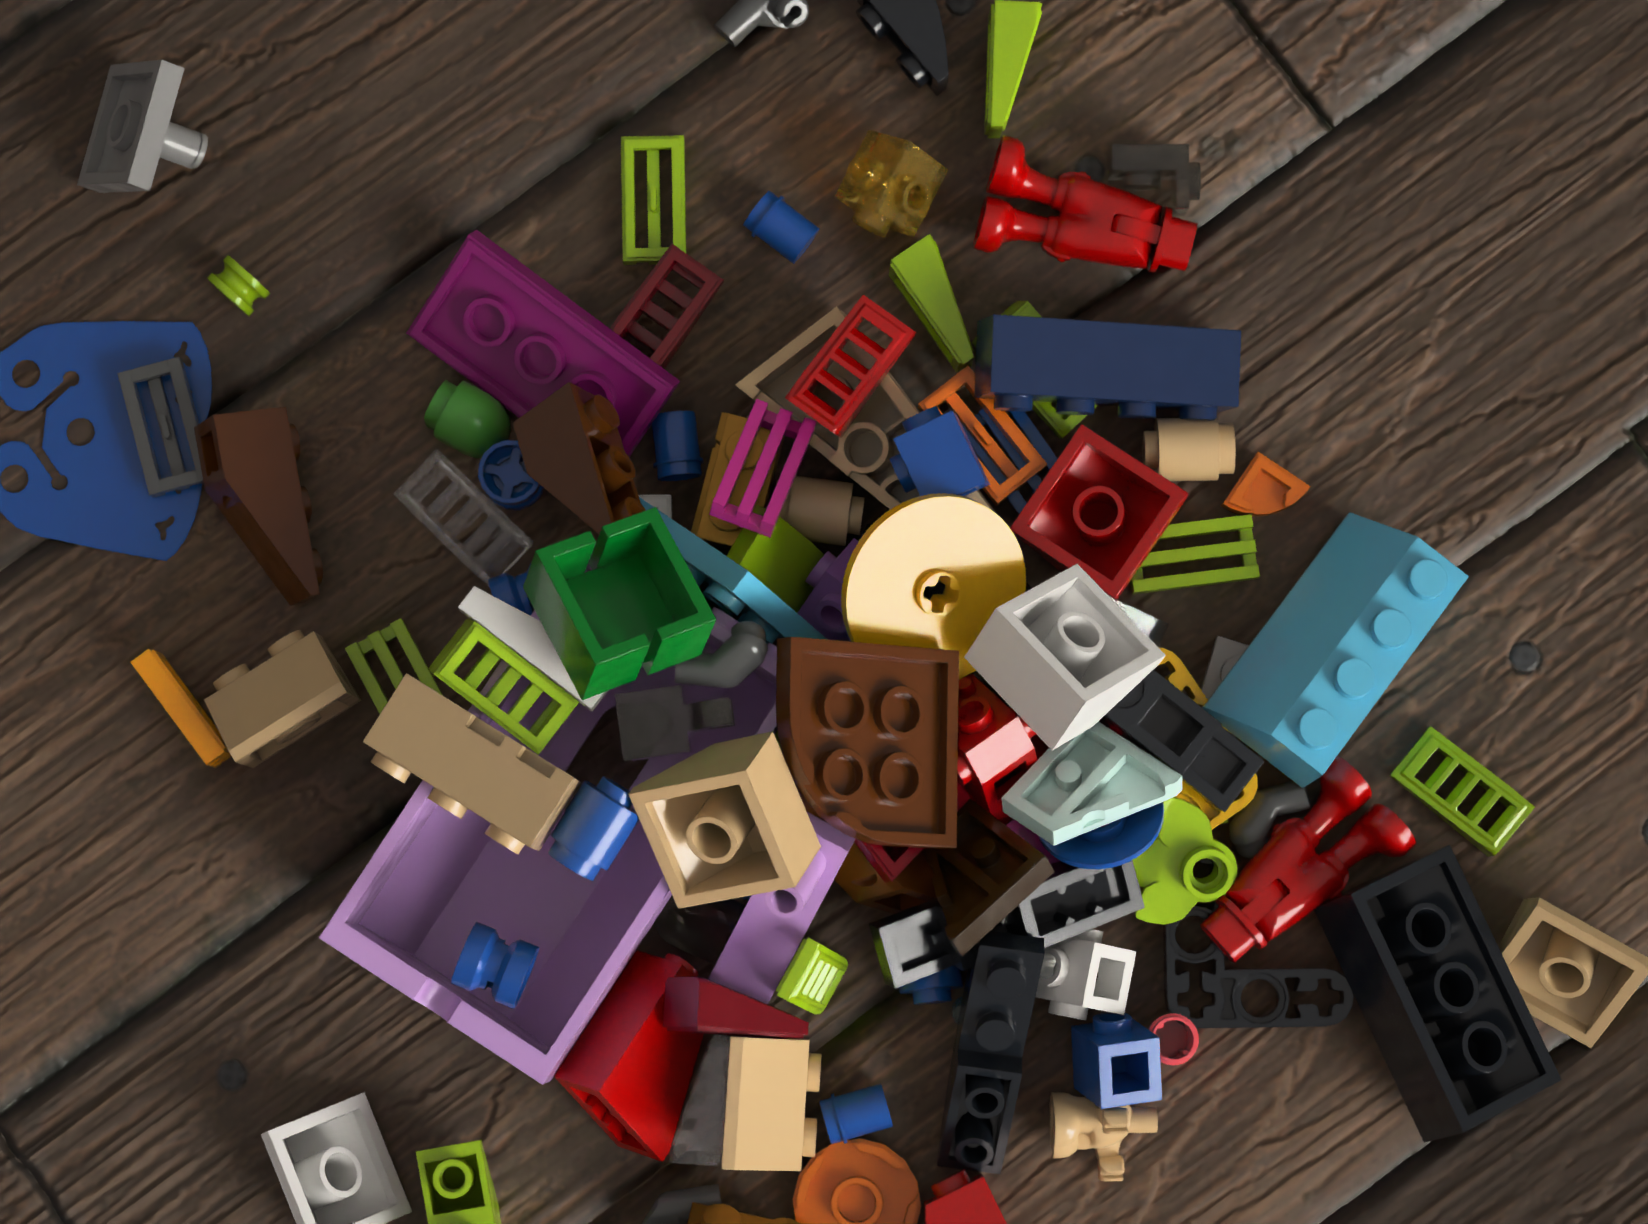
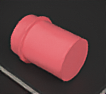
[1148,1013,1199,1065]

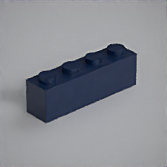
[974,314,1241,420]

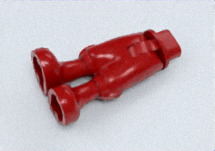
[973,135,1198,273]
[1200,756,1416,963]

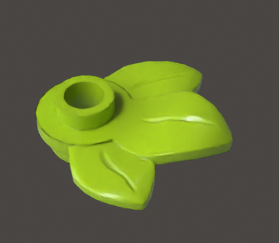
[1133,797,1237,925]

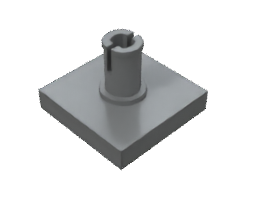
[77,60,208,193]

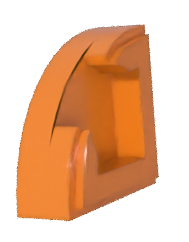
[1221,452,1311,517]

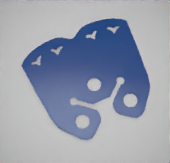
[0,321,212,561]

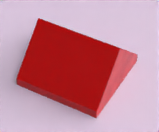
[1010,424,1189,601]

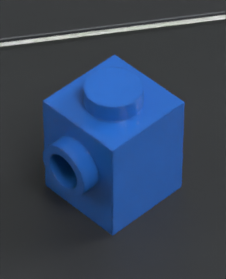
[889,406,990,497]
[1071,1012,1162,1109]

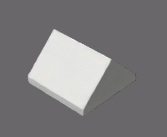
[261,1092,412,1224]

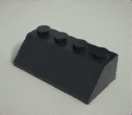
[1314,845,1562,1143]

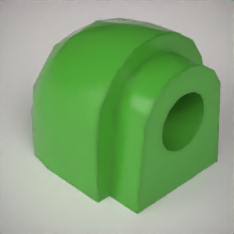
[424,380,511,458]

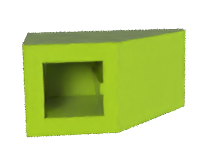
[416,1139,501,1224]

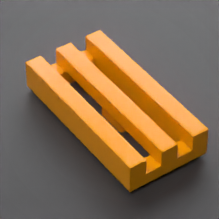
[130,649,231,768]

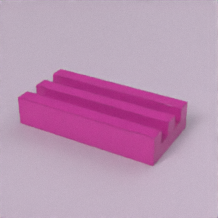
[709,399,817,538]

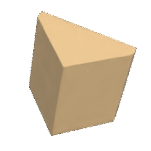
[1498,898,1648,1048]

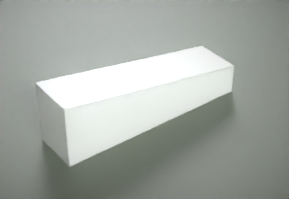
[458,586,609,712]

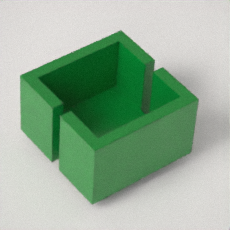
[523,507,716,700]

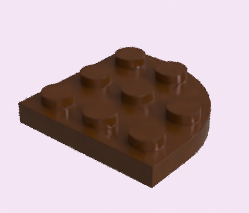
[776,637,959,849]

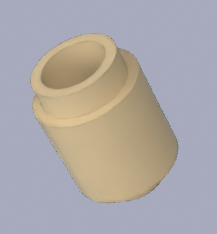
[1142,418,1236,481]
[776,476,865,546]

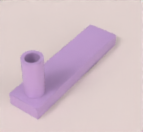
[708,812,855,1004]

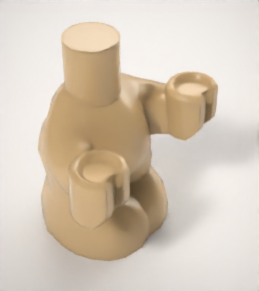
[1049,1092,1158,1181]

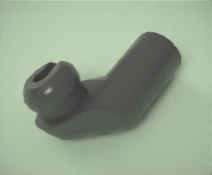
[714,0,809,47]
[675,621,768,688]
[1229,781,1311,859]

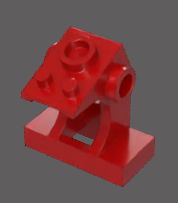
[957,673,1049,824]

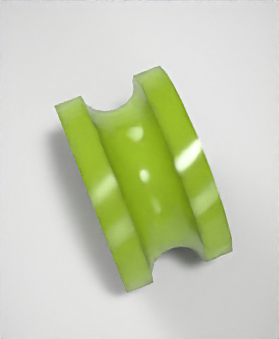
[206,255,270,317]

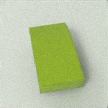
[726,505,824,613]

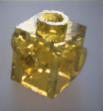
[834,130,948,237]

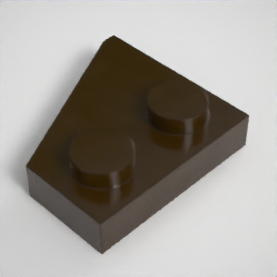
[923,798,1055,956]

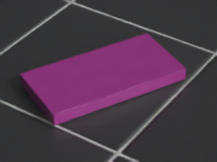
[406,230,680,457]

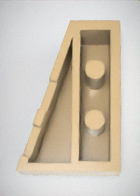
[363,673,582,855]

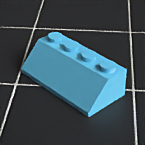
[1202,512,1469,788]

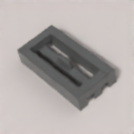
[117,357,204,498]

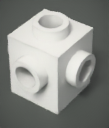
[1035,929,1136,1021]

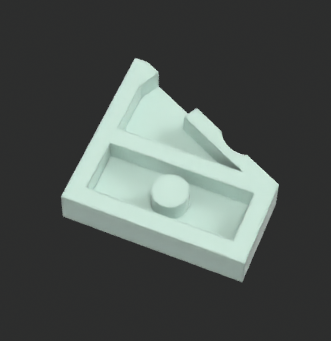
[1002,721,1182,846]

